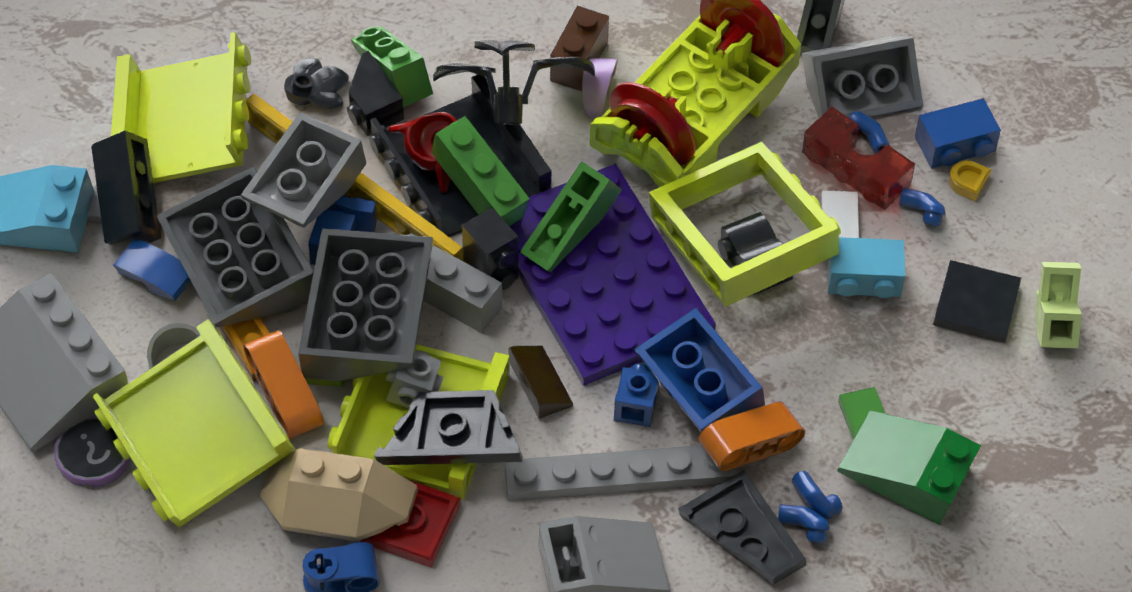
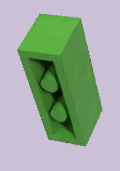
[431,116,530,226]

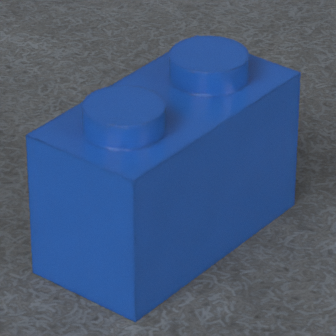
[915,98,1001,169]

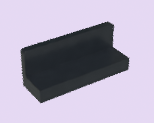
[91,130,161,245]

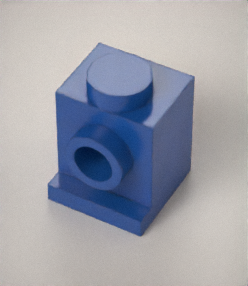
[613,364,659,427]

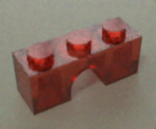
[802,106,915,210]

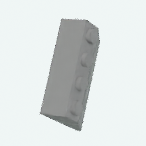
[0,273,128,452]

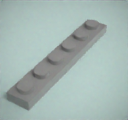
[505,445,737,501]

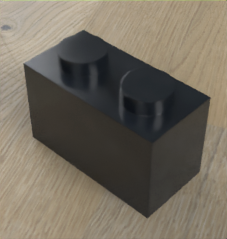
[462,207,518,290]

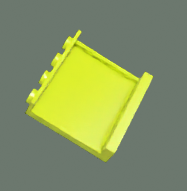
[93,319,296,528]
[327,344,510,500]

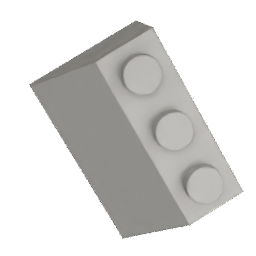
[802,34,923,126]

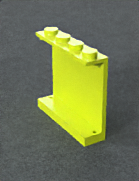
[111,32,252,183]

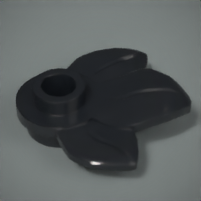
[284,58,349,109]

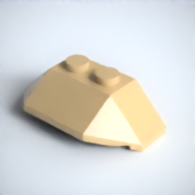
[260,448,418,542]

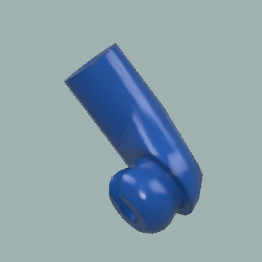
[899,187,946,227]
[792,471,843,519]
[778,504,830,543]

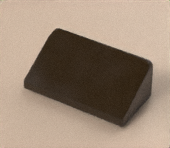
[508,345,573,419]

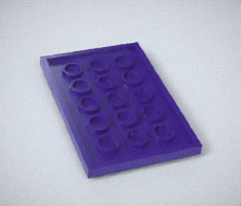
[509,164,716,386]

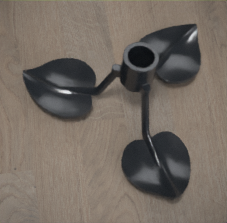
[433,40,595,124]

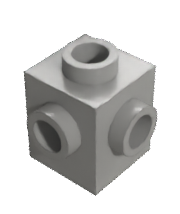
[386,350,443,408]

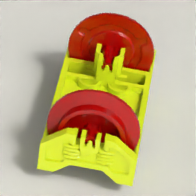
[589,0,801,187]

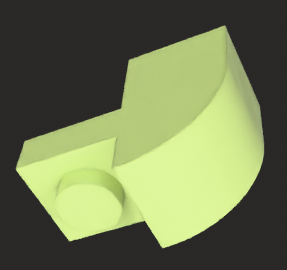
[1035,262,1082,348]

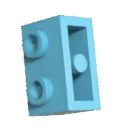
[827,237,905,298]

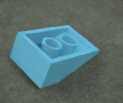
[0,165,94,253]

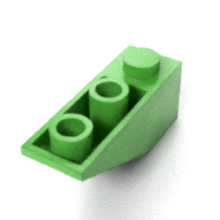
[351,26,433,107]

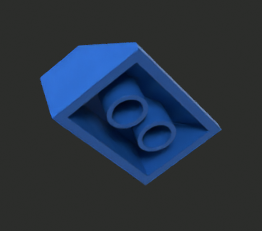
[635,308,765,432]

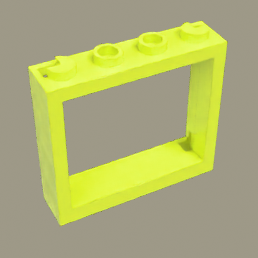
[649,142,841,307]

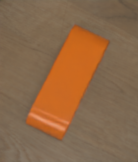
[243,330,324,440]
[698,401,806,471]

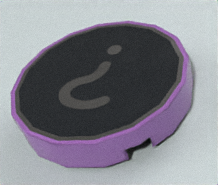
[54,416,130,487]

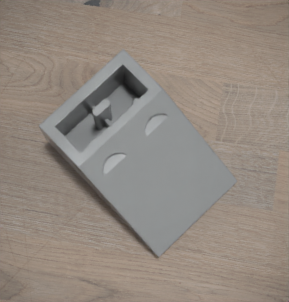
[538,516,670,592]

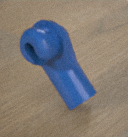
[843,111,890,154]

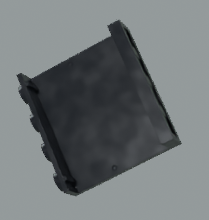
[368,75,552,237]

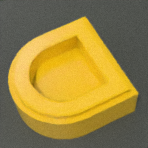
[949,160,992,201]

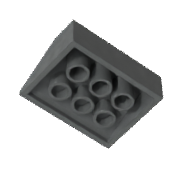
[157,166,314,328]
[298,228,433,381]

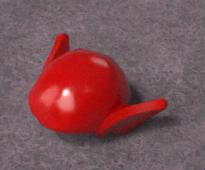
[389,112,457,193]

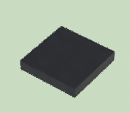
[933,260,1021,343]

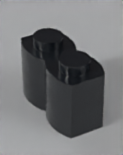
[718,212,793,295]

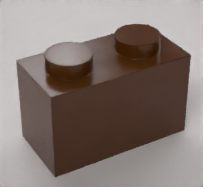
[550,5,609,92]

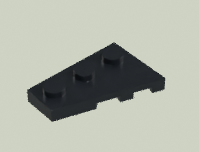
[678,470,807,585]

